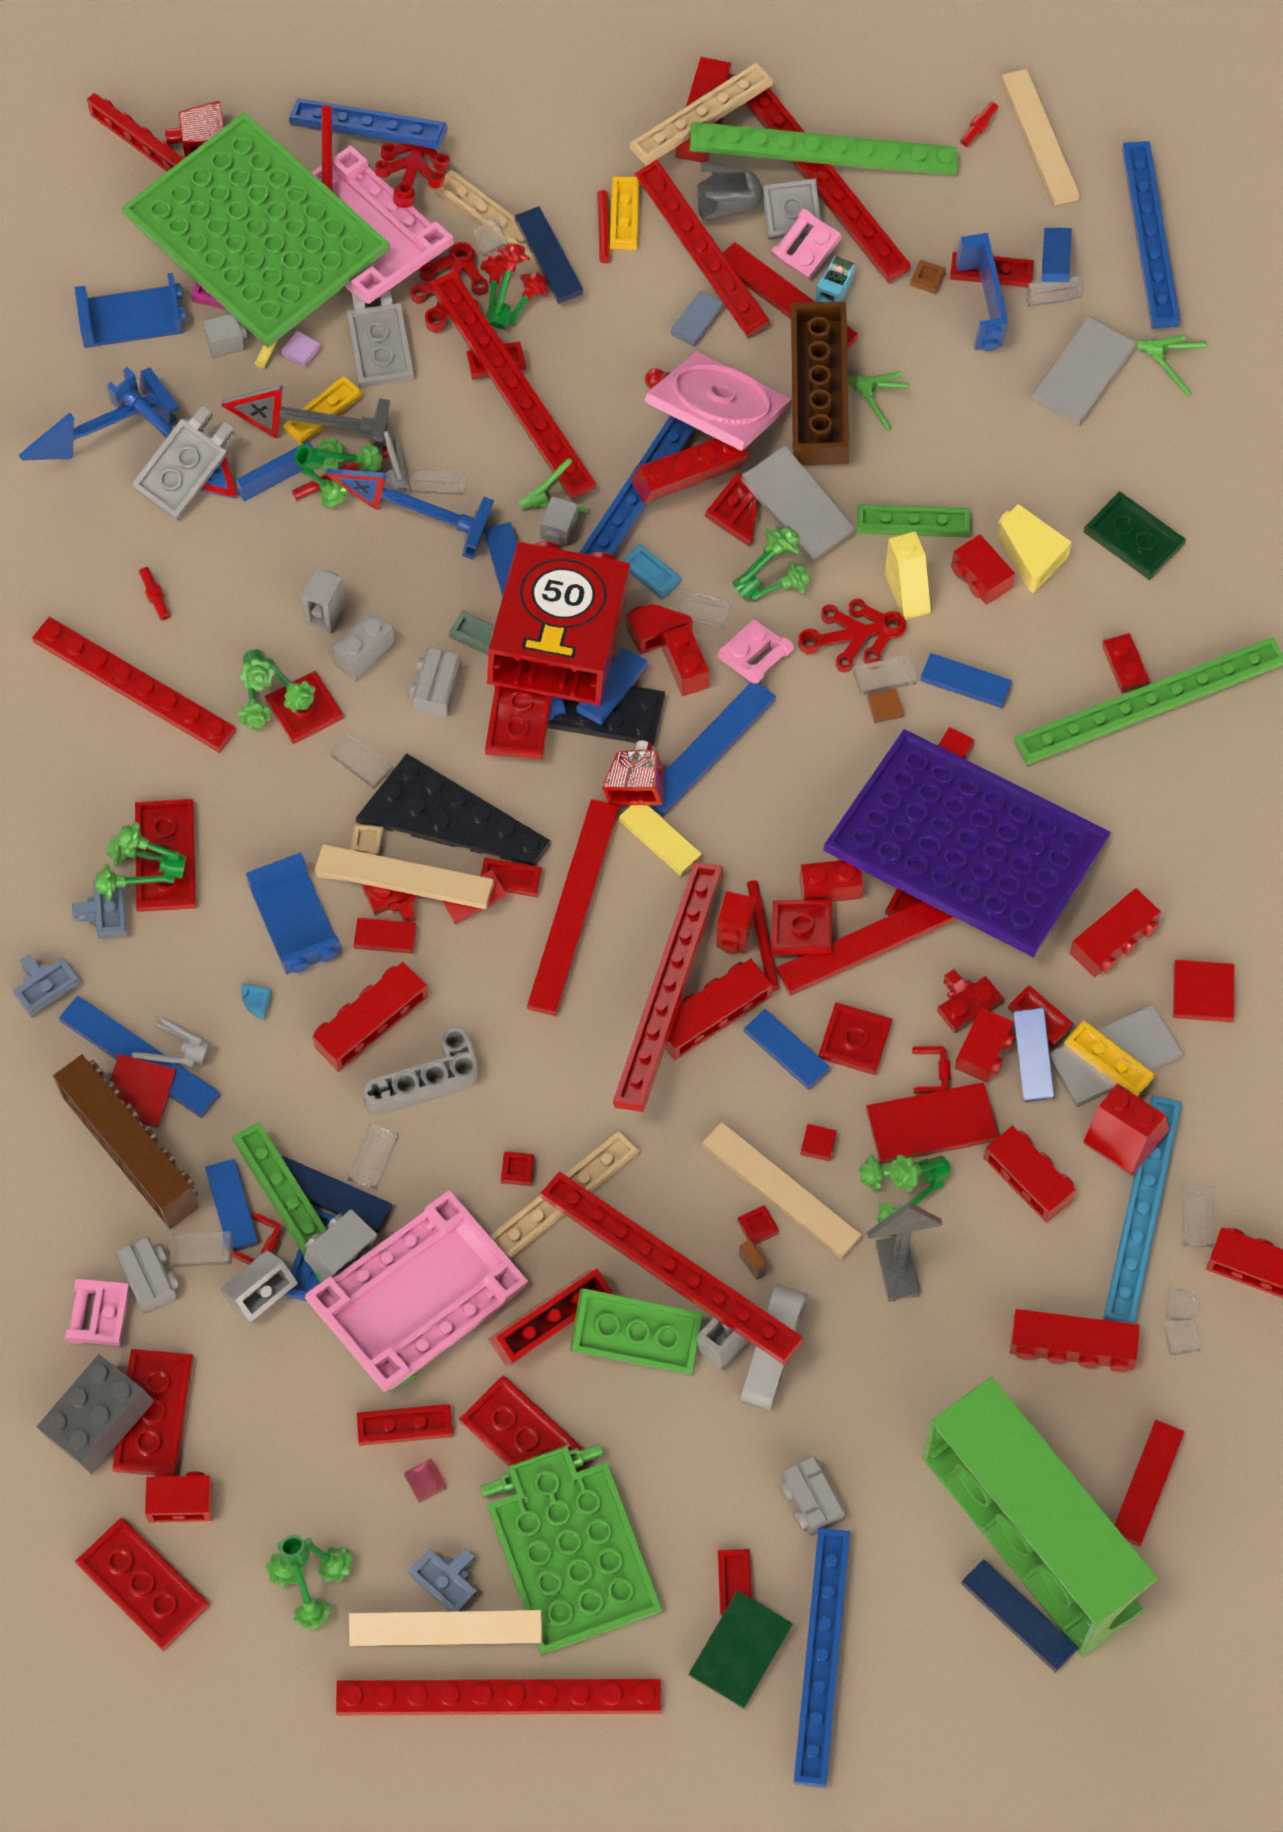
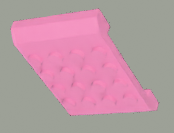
[311,145,454,304]
[305,1190,528,1392]

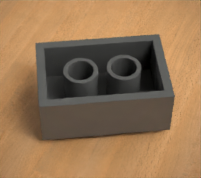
[36,1354,154,1474]

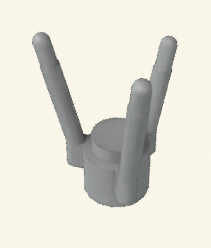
[384,431,410,494]
[132,1017,211,1068]

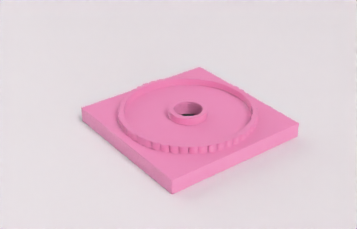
[644,351,792,451]

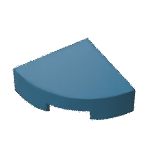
[241,983,272,1020]

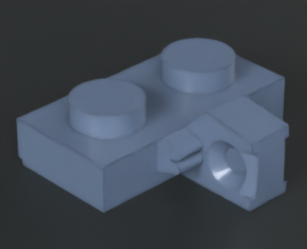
[72,880,127,938]
[13,954,80,1017]
[408,1548,477,1611]

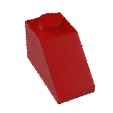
[626,603,693,655]

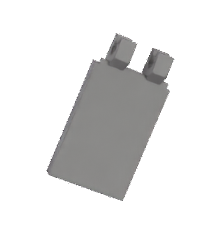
[346,289,414,388]
[131,405,235,520]

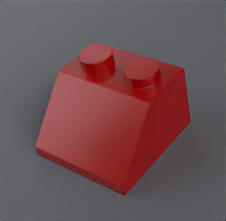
[1083,1084,1169,1176]

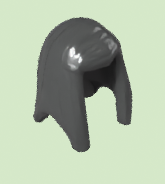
[697,162,762,220]

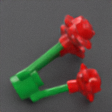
[480,242,549,329]

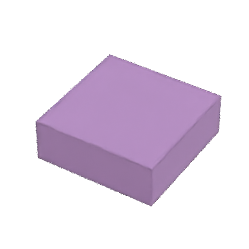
[281,331,320,368]

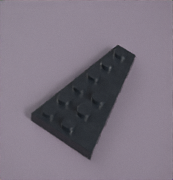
[356,753,550,866]

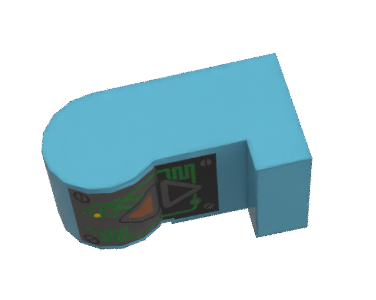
[815,256,856,302]

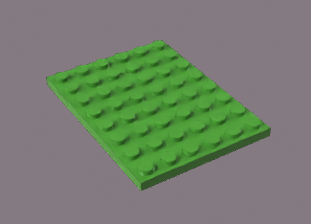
[121,112,390,348]

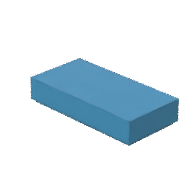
[622,544,681,600]

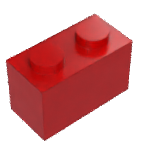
[951,534,1016,605]
[662,624,709,697]
[799,860,863,902]
[716,891,755,954]
[954,1007,1016,1083]
[145,1471,213,1523]

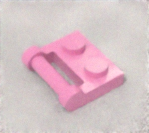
[770,209,842,280]
[717,619,794,684]
[64,1279,130,1347]

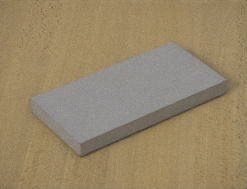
[1031,317,1136,426]
[741,446,856,563]
[1050,1004,1183,1107]

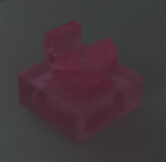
[404,1458,447,1503]

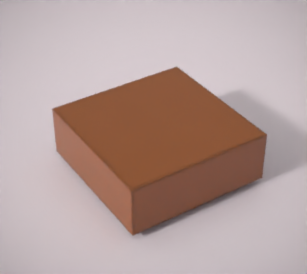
[910,260,946,294]
[867,688,903,723]
[739,1240,767,1280]

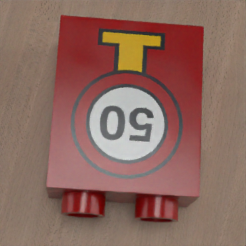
[487,541,630,706]

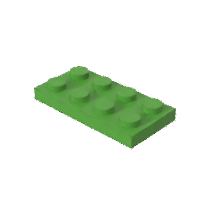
[569,1289,703,1375]

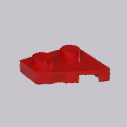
[705,471,758,547]

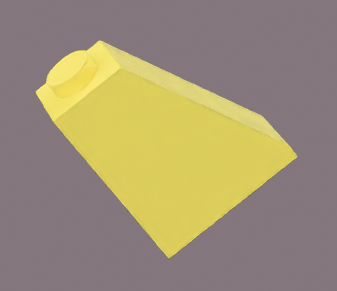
[998,504,1072,593]
[885,531,931,620]

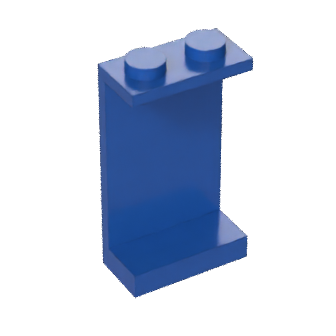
[955,233,1008,351]
[74,273,186,348]
[246,852,342,974]

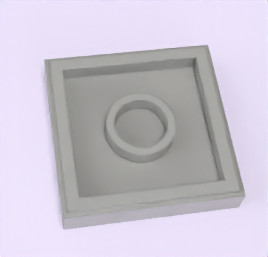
[762,178,821,239]

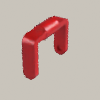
[912,1046,951,1095]
[230,1212,282,1265]

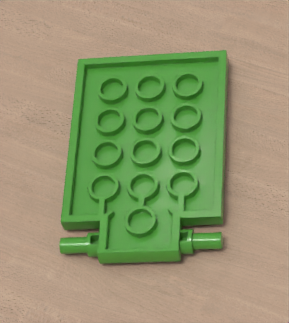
[480,1444,662,1656]

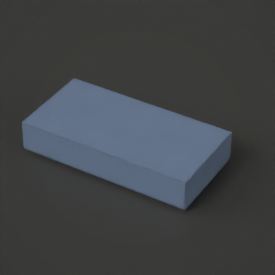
[671,291,723,347]

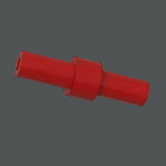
[960,101,998,147]
[139,567,171,621]

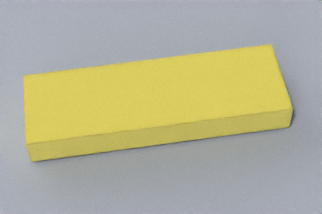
[619,805,702,877]

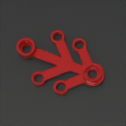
[375,143,450,208]
[411,242,488,333]
[798,599,907,673]

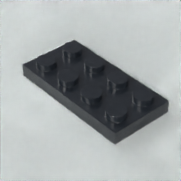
[548,686,665,746]

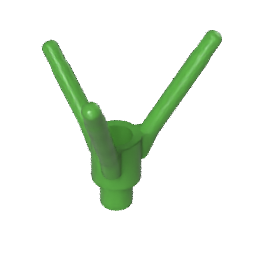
[1137,334,1207,396]
[848,371,909,430]
[518,458,590,514]

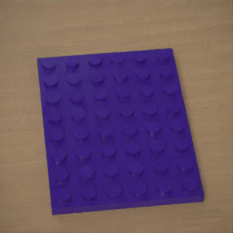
[823,729,1111,957]

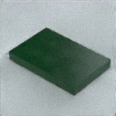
[1083,491,1186,580]
[688,1590,793,1709]

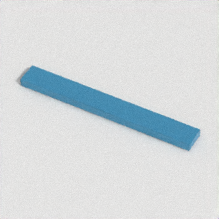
[1103,1095,1182,1324]

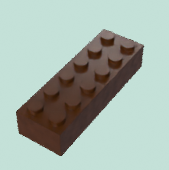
[791,302,849,465]
[53,1054,199,1229]

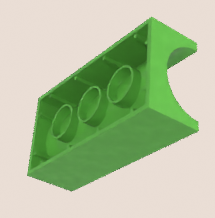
[922,1376,1158,1658]

